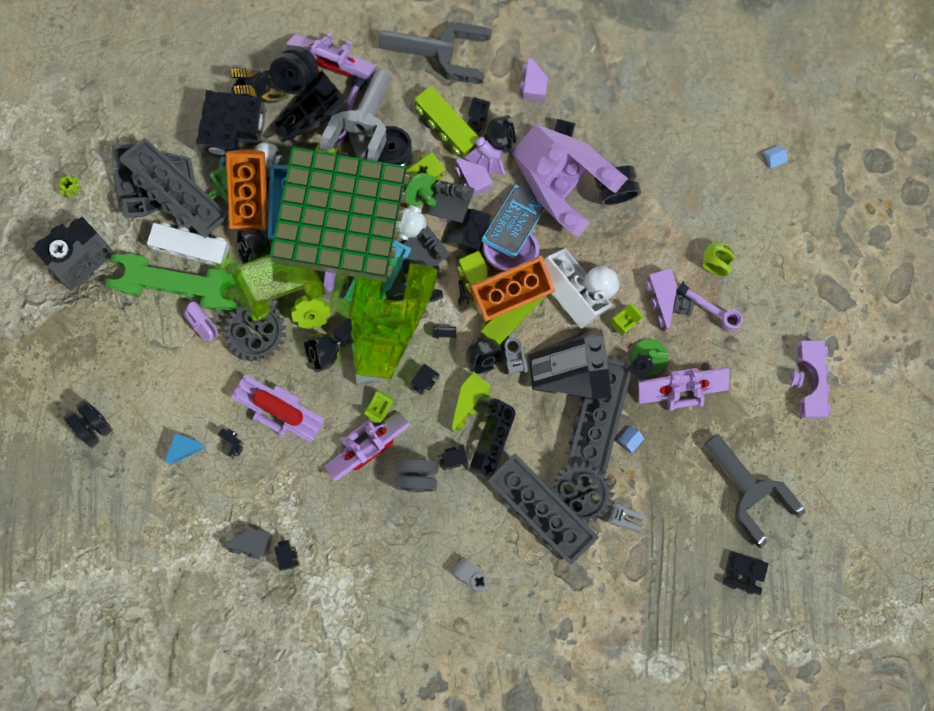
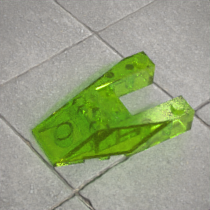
[349,264,438,380]

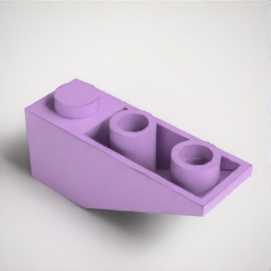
[646,269,677,332]

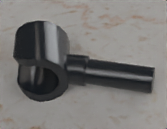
[458,280,469,306]

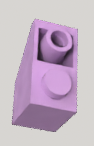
[520,58,548,102]
[454,158,493,198]

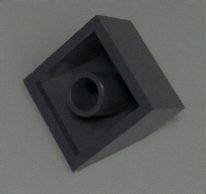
[443,209,491,253]

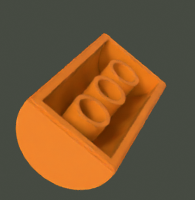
[226,150,268,230]
[470,256,556,322]

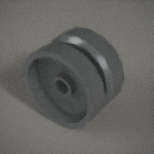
[394,460,438,493]

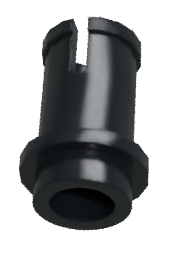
[433,324,456,339]

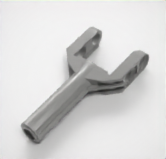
[320,70,392,161]

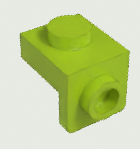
[610,303,644,336]
[364,389,395,423]

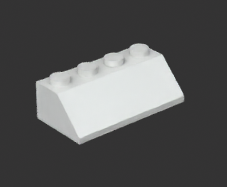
[544,248,613,329]

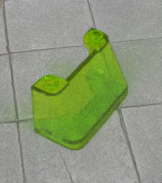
[232,255,326,321]

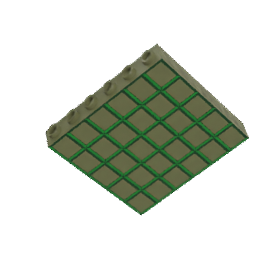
[270,147,410,282]

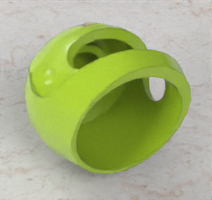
[702,242,734,276]

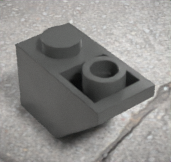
[225,528,272,560]

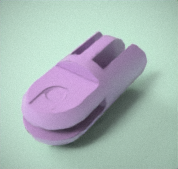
[183,302,218,341]

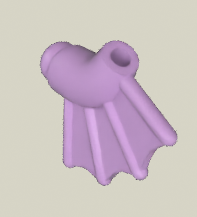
[464,137,505,175]

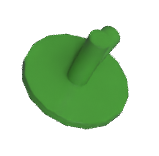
[405,173,436,206]
[630,339,669,377]

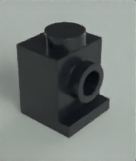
[333,317,364,348]
[411,364,440,395]
[438,444,468,471]
[274,540,301,571]

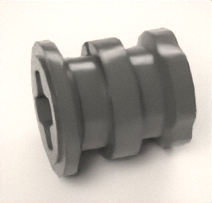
[672,295,694,317]

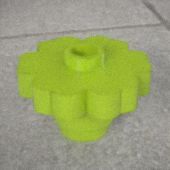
[291,294,331,329]

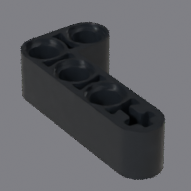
[470,397,515,478]

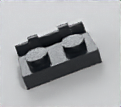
[722,552,769,595]

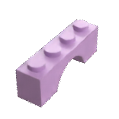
[797,341,831,419]

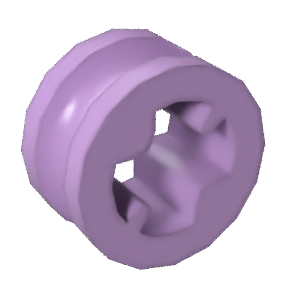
[790,370,804,388]

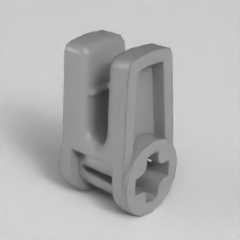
[605,503,645,532]

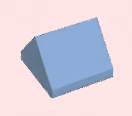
[763,145,788,169]
[617,426,644,453]

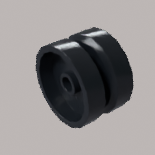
[270,45,318,95]
[377,126,412,166]
[595,165,641,205]
[63,399,113,449]

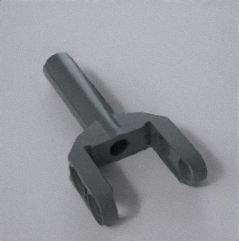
[379,22,492,84]
[703,434,806,549]

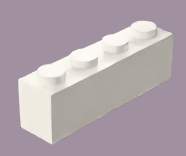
[147,222,229,268]

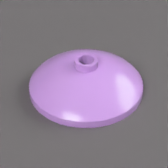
[483,233,539,272]

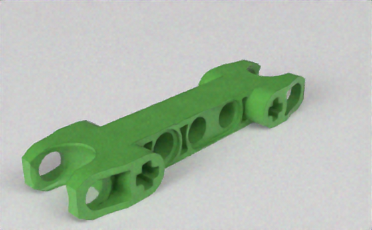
[105,254,243,311]

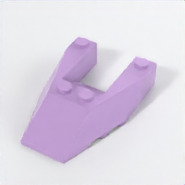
[512,124,628,237]

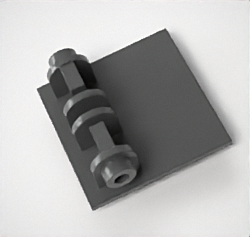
[428,181,475,223]
[403,226,451,272]

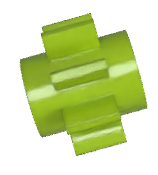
[56,174,82,199]

